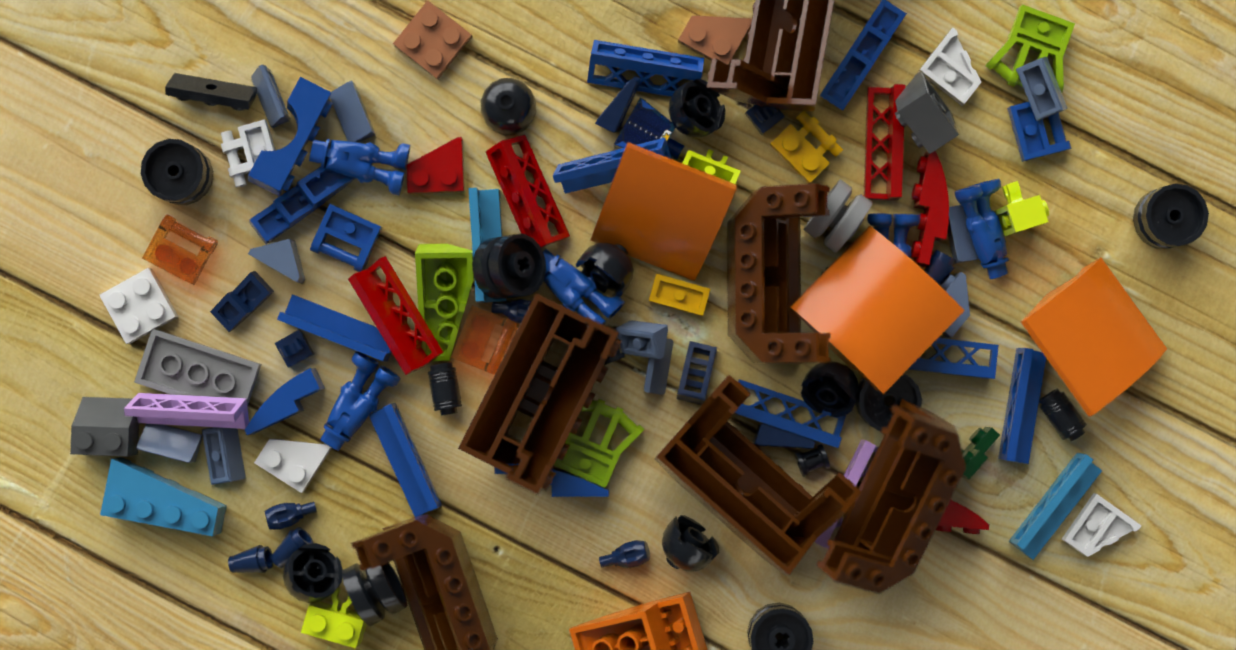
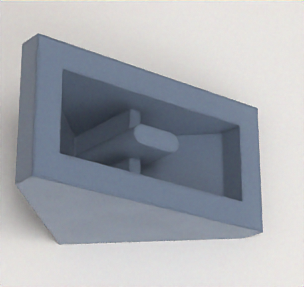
[248,239,305,284]

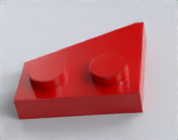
[407,137,465,194]

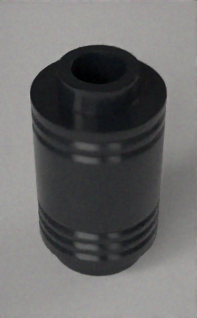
[428,362,462,416]
[1039,388,1087,441]

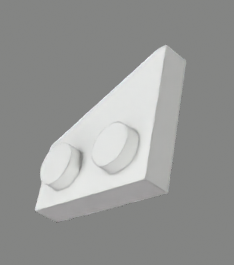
[918,28,981,106]
[254,439,332,493]
[1062,493,1141,557]

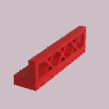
[864,84,906,201]
[485,134,570,249]
[348,256,444,375]

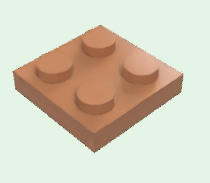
[393,0,472,80]

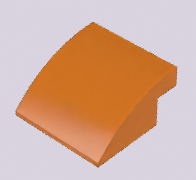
[590,142,736,281]
[790,226,965,394]
[1021,257,1167,417]
[569,592,707,650]

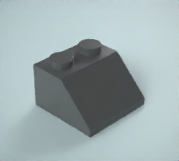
[895,71,959,154]
[70,397,139,456]

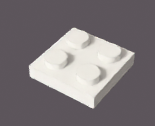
[99,268,178,344]

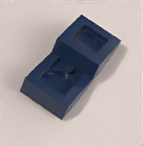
[210,271,274,332]

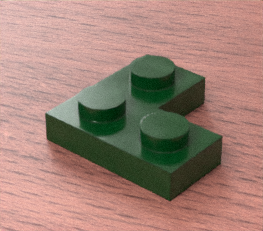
[962,427,1000,479]

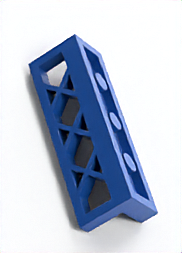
[587,40,704,97]
[552,138,672,194]
[277,294,392,362]
[907,338,999,379]
[998,348,1046,464]
[735,379,846,448]
[369,403,442,517]

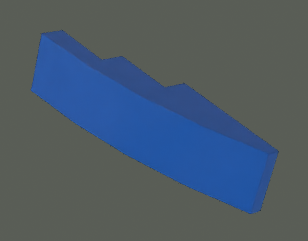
[819,0,907,110]
[249,167,355,244]
[495,463,609,497]

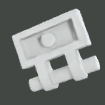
[221,119,275,188]

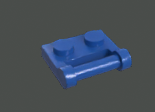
[1007,102,1072,162]
[310,204,383,272]

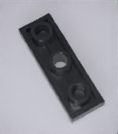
[165,73,257,111]

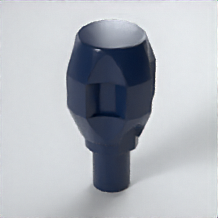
[491,299,532,324]
[264,502,317,530]
[599,540,650,568]

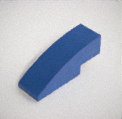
[245,368,325,435]

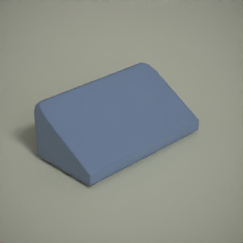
[1016,57,1067,121]
[251,64,290,128]
[330,81,376,142]
[947,205,979,264]
[616,320,668,359]
[644,339,673,395]
[136,424,203,463]
[202,427,245,485]

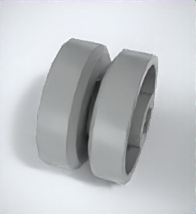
[803,179,873,253]

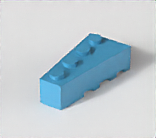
[100,457,227,536]

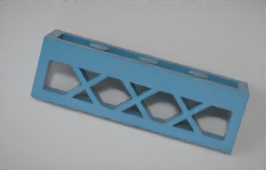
[468,188,507,303]
[1008,453,1102,560]

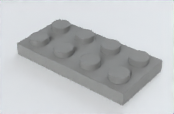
[134,329,262,407]

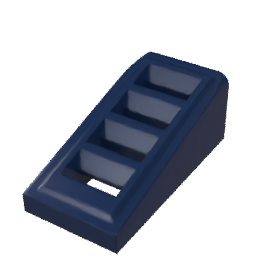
[595,76,641,133]
[677,341,717,405]
[753,422,815,448]

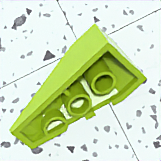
[415,243,474,361]

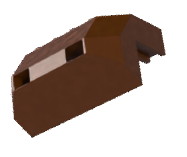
[707,0,834,111]
[727,183,831,363]
[458,293,621,494]
[655,375,862,576]
[816,399,966,594]
[351,514,498,650]

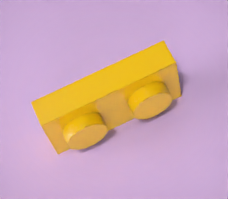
[649,274,710,316]

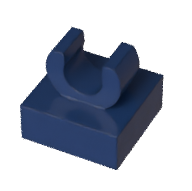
[745,105,785,135]
[275,330,314,368]

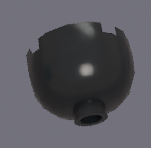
[480,78,536,135]
[668,79,726,138]
[576,243,634,297]
[801,361,859,417]
[662,515,719,571]
[283,543,343,603]

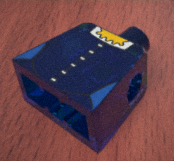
[614,98,685,161]

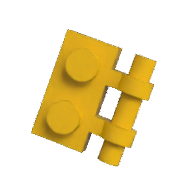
[770,111,843,184]

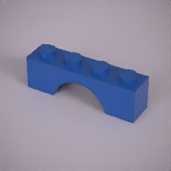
[248,77,333,196]

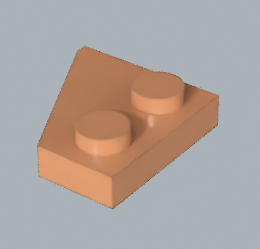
[678,16,752,65]

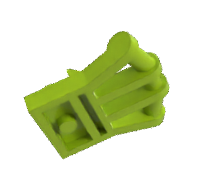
[985,4,1075,93]
[554,399,645,488]

